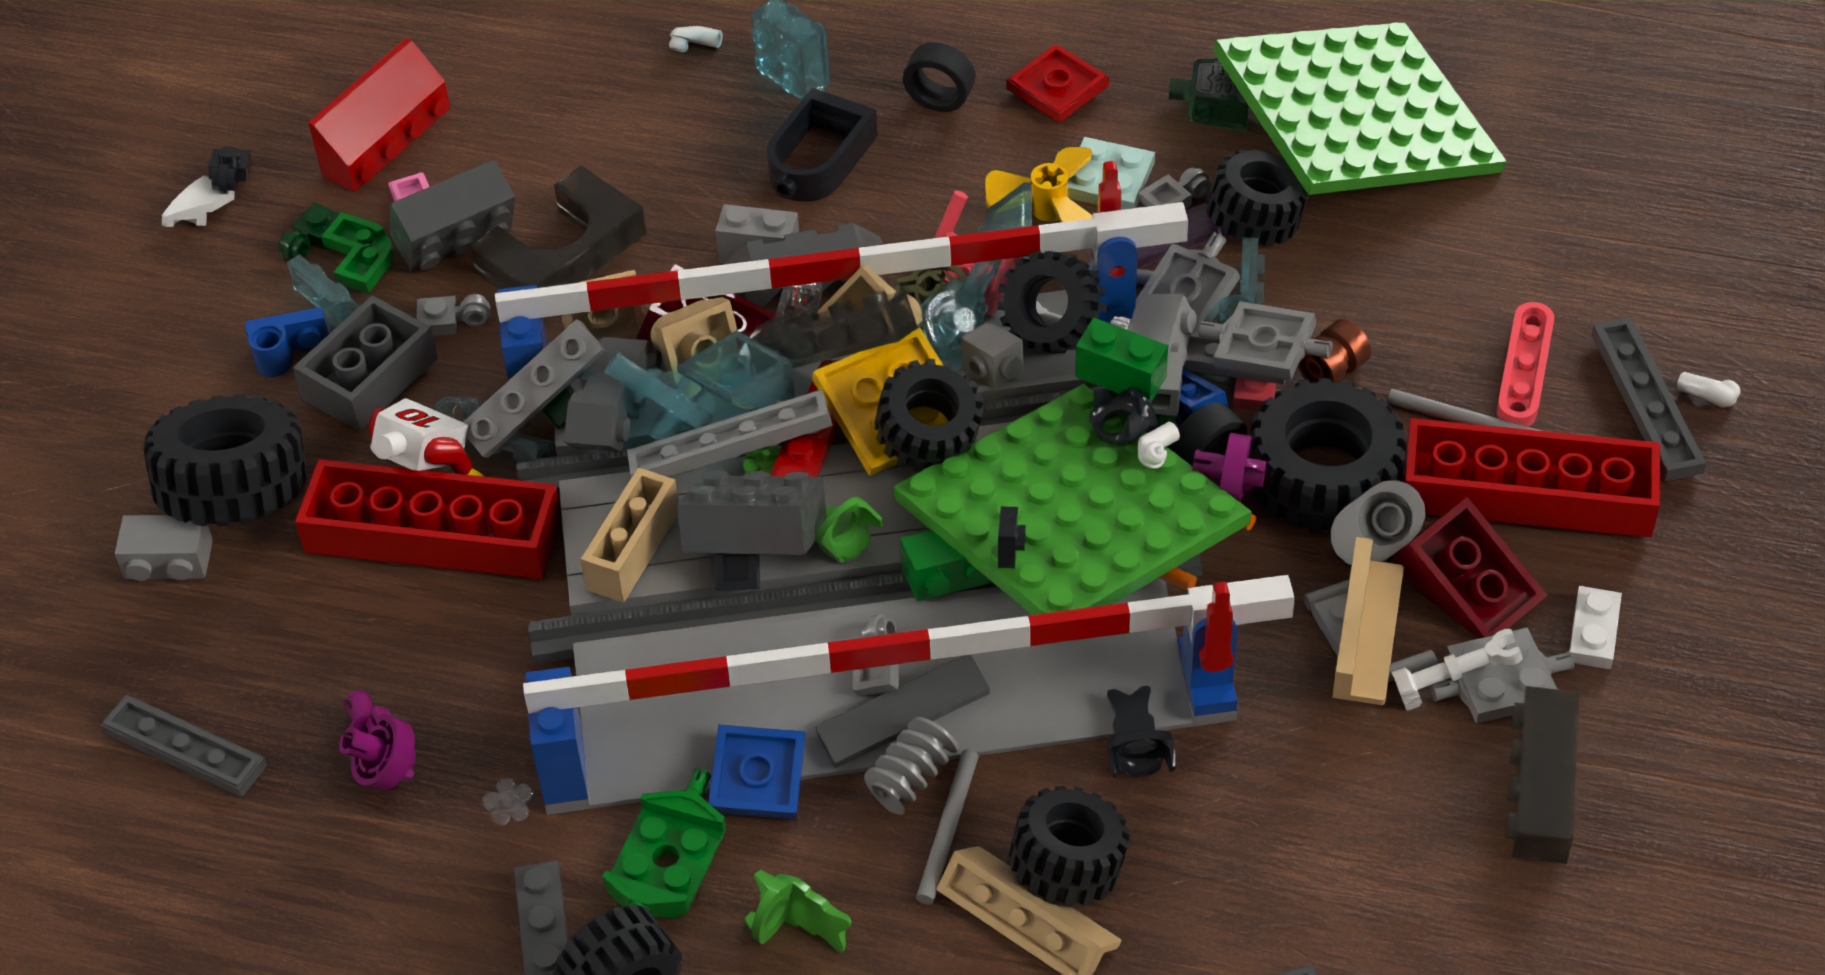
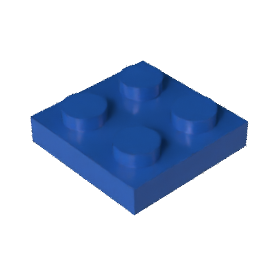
[708,724,806,820]

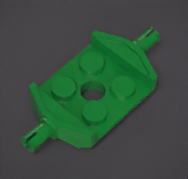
[602,768,726,919]

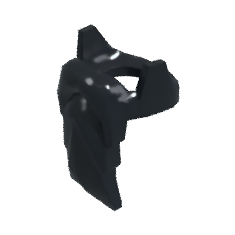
[1089,386,1159,446]
[1107,686,1177,778]

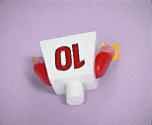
[369,398,484,477]

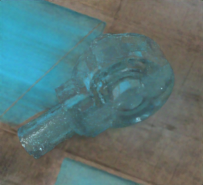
[917,261,999,360]
[604,351,716,441]

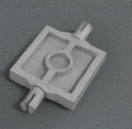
[1136,232,1240,331]
[1198,301,1333,381]
[1429,627,1574,724]

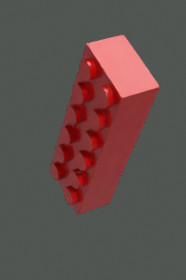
[1403,418,1660,538]
[295,459,562,579]

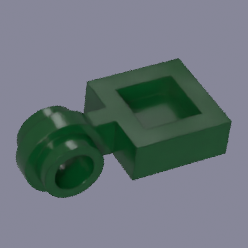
[278,202,340,262]

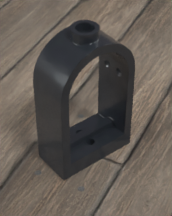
[767,87,878,202]

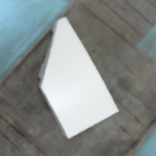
[162,176,234,227]

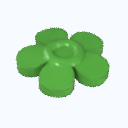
[742,445,781,475]

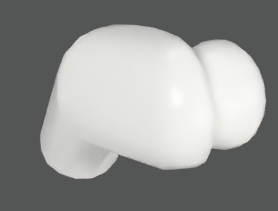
[1677,372,1740,408]
[1138,422,1180,469]

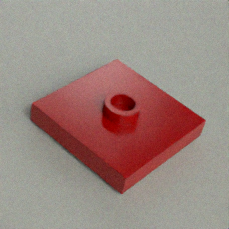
[1006,44,1109,123]

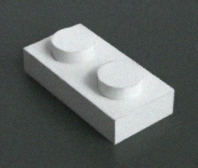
[1569,586,1622,670]

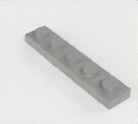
[627,389,832,478]

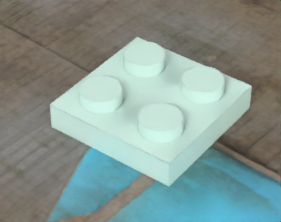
[1068,137,1155,210]

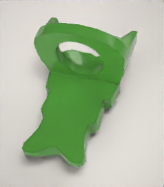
[815,496,883,564]
[744,869,852,953]

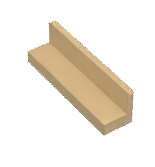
[1332,537,1404,705]
[936,846,1121,975]

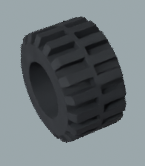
[1207,149,1309,246]
[997,251,1107,353]
[874,359,983,472]
[1009,786,1130,907]
[554,904,683,975]

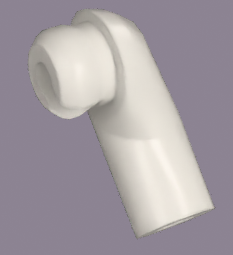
[669,26,723,52]

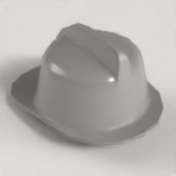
[1331,480,1425,565]

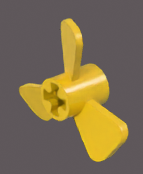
[985,147,1093,223]

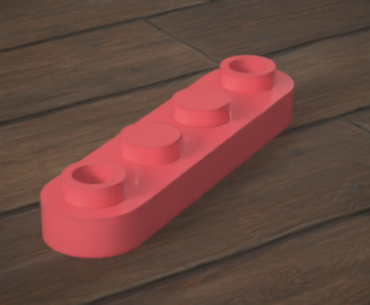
[1496,302,1555,426]

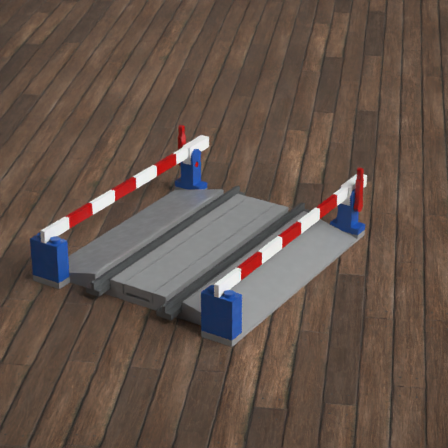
[495,161,1295,815]

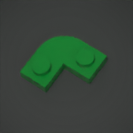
[321,212,394,294]

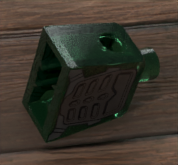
[1169,58,1249,132]

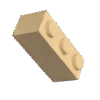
[580,468,679,603]

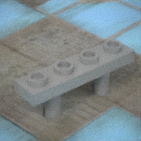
[463,319,606,458]

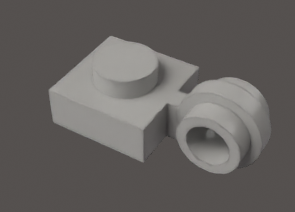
[1139,168,1211,209]
[417,294,490,336]
[852,614,899,697]

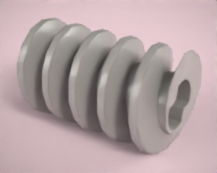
[864,717,959,815]

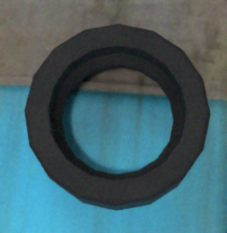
[902,42,976,112]
[1169,403,1247,479]

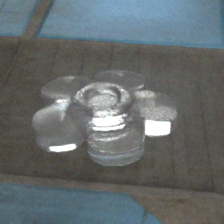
[483,778,533,826]

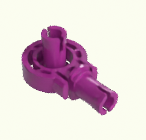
[1192,433,1267,503]
[339,690,416,791]

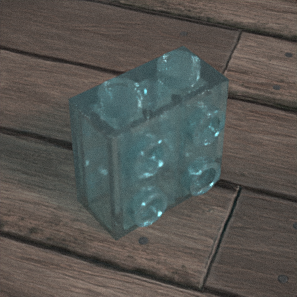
[751,0,830,100]

